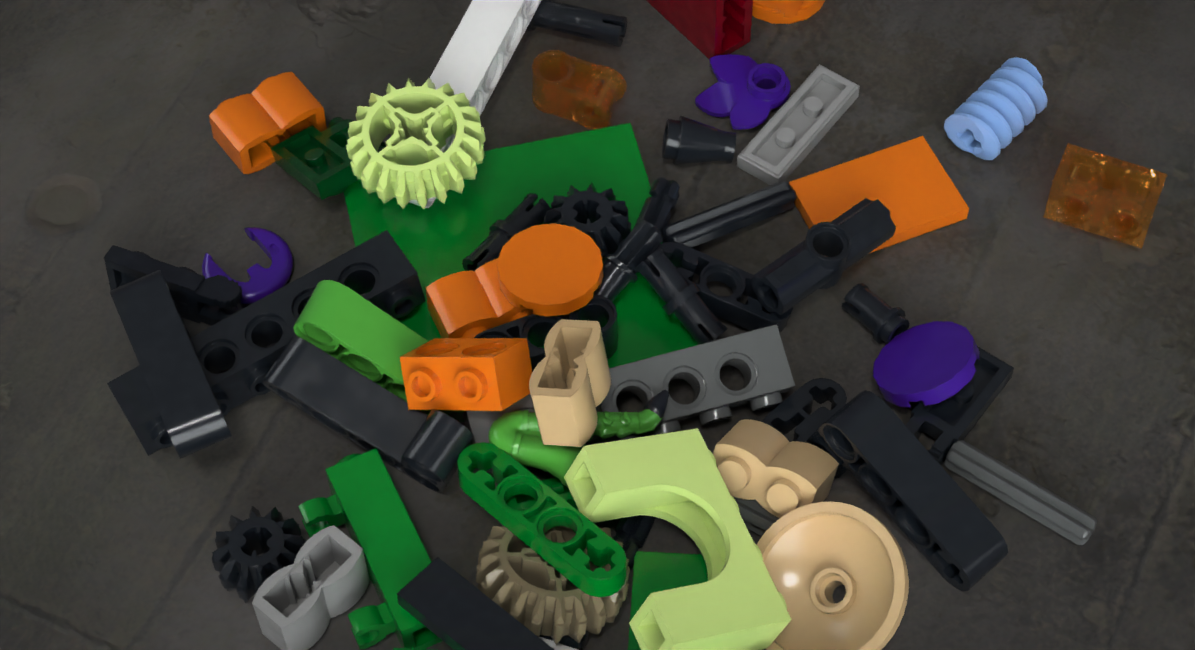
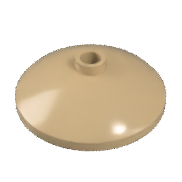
[756,501,909,650]

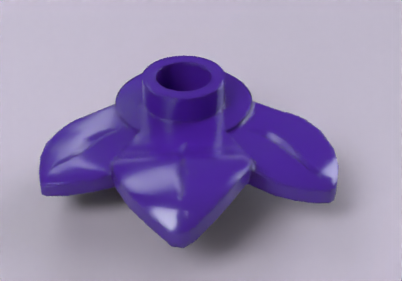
[695,54,791,130]

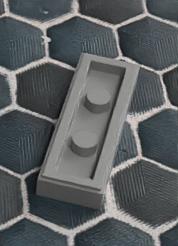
[737,64,860,185]

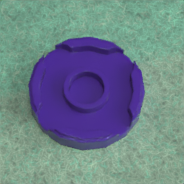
[873,321,980,407]

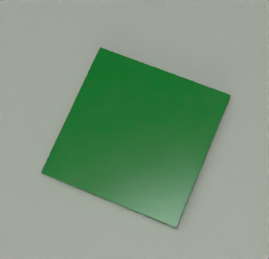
[344,123,699,423]

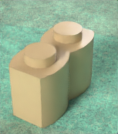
[529,319,611,447]
[713,419,839,518]

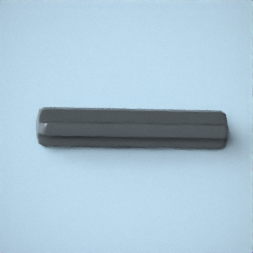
[945,440,1097,546]

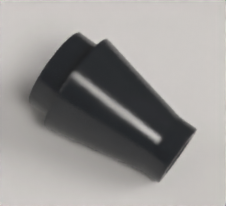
[662,116,736,164]

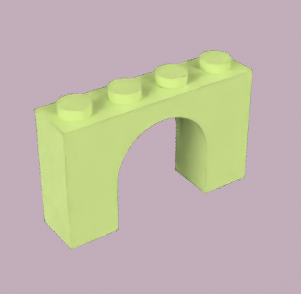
[564,428,792,650]

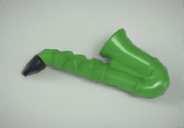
[488,390,669,488]

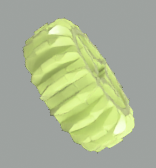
[346,77,486,209]

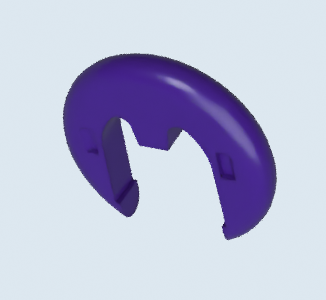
[202,227,293,304]

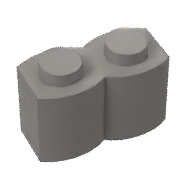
[252,525,370,650]

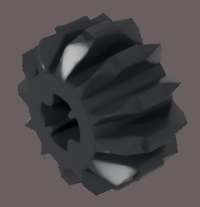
[544,182,631,264]
[212,506,306,603]

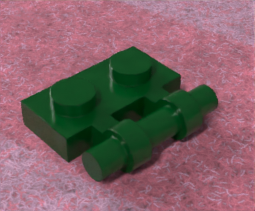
[271,117,386,200]

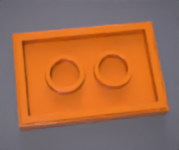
[789,136,969,257]

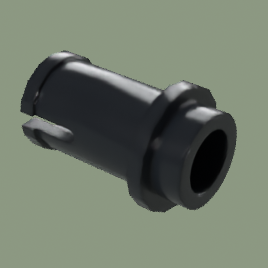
[842,283,910,344]

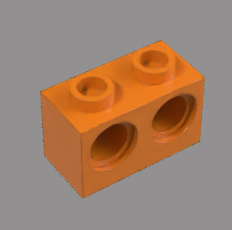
[400,338,532,411]

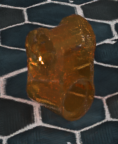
[532,50,627,130]

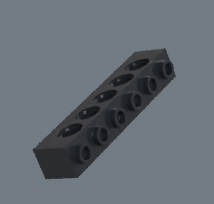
[107,230,425,456]

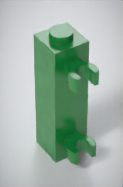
[298,448,443,649]

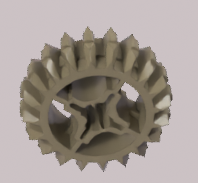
[476,525,630,646]

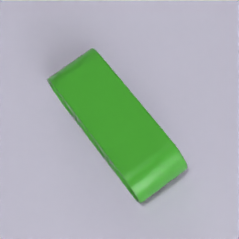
[293,280,429,411]

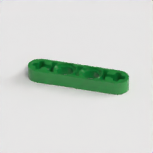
[457,442,626,597]

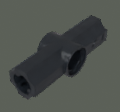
[751,198,896,315]

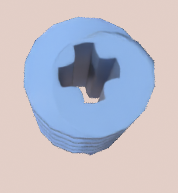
[944,57,1048,160]

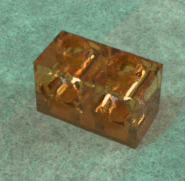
[1044,143,1167,249]

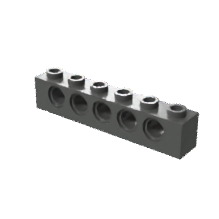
[463,324,795,474]

